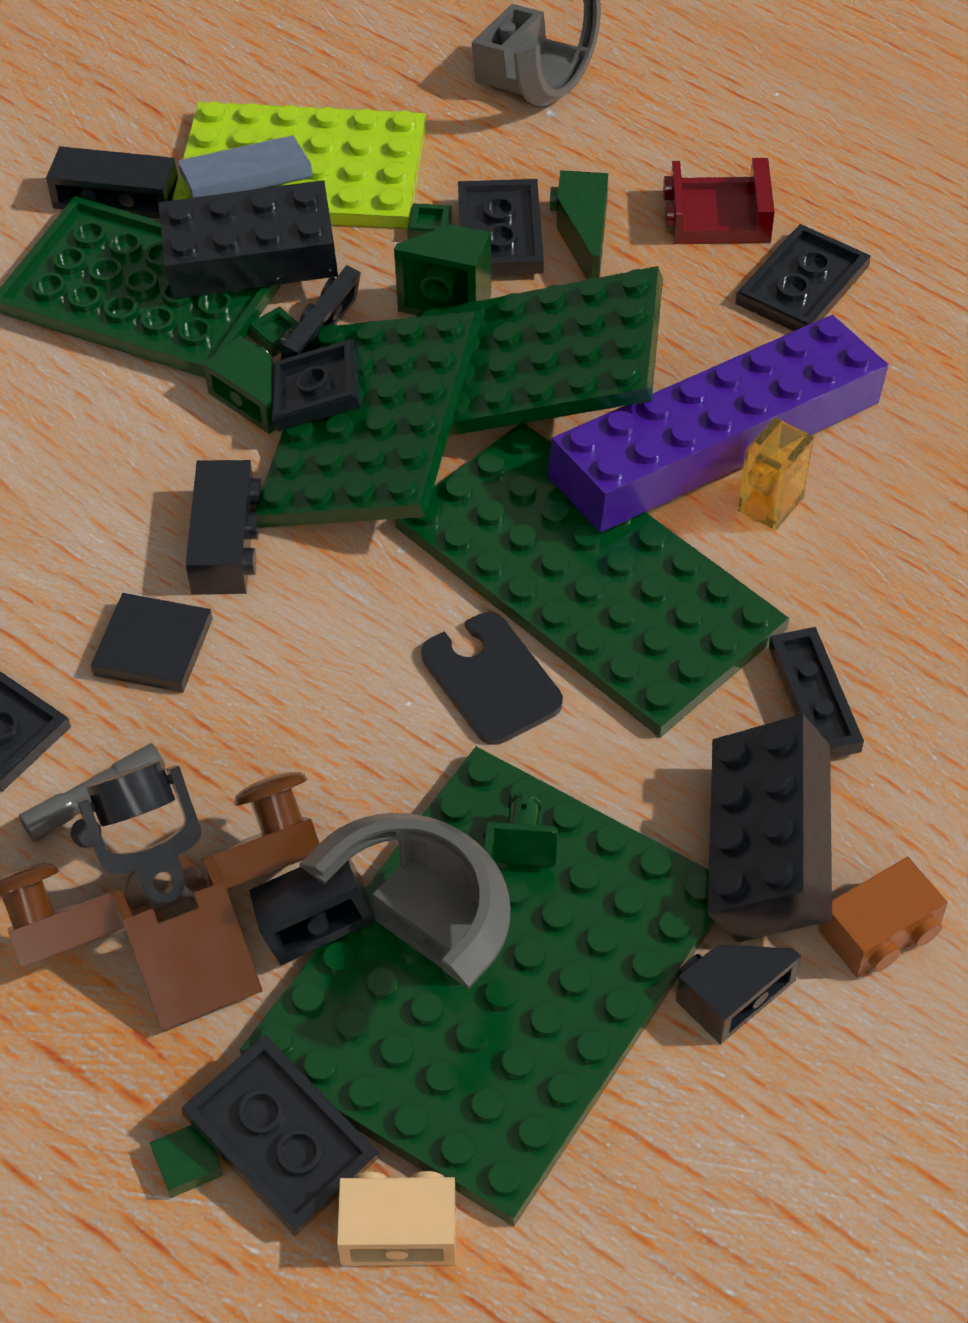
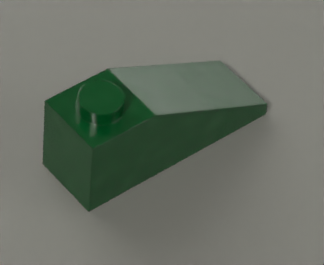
[550,170,609,279]

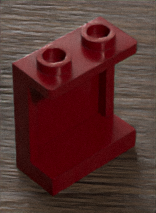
[663,158,775,244]

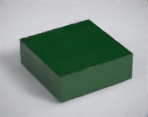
[407,203,452,239]
[247,306,299,358]
[149,1125,223,1198]

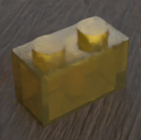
[738,417,814,531]

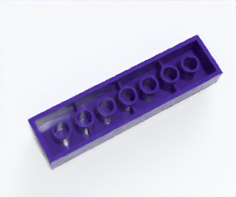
[548,314,889,533]

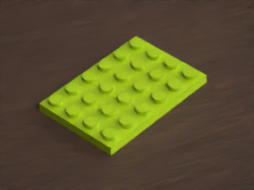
[172,101,426,229]

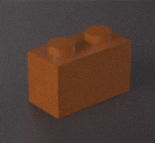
[819,856,948,977]

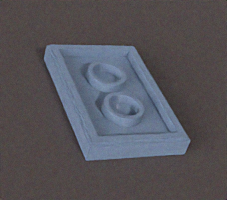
[178,135,313,198]

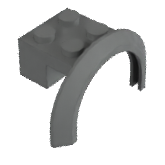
[471,0,601,106]
[299,813,510,989]

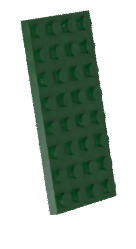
[395,423,789,738]

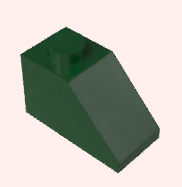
[203,335,275,434]

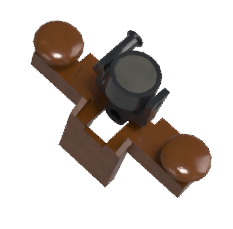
[0,760,320,1031]

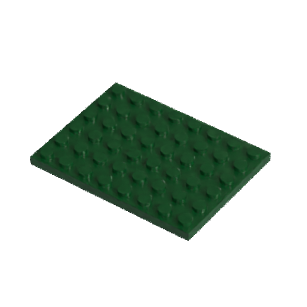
[239,746,715,1227]

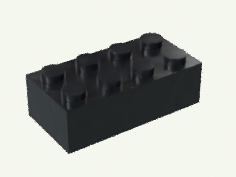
[158,180,338,299]
[708,714,832,942]

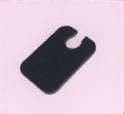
[421,612,563,745]

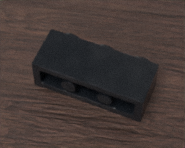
[46,146,178,219]
[186,460,262,594]

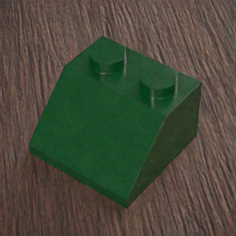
[394,224,491,315]

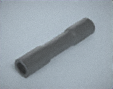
[19,743,165,841]

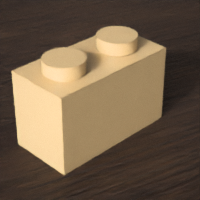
[337,1171,456,1266]

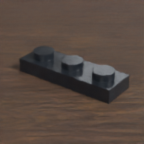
[278,265,361,360]
[769,627,864,759]

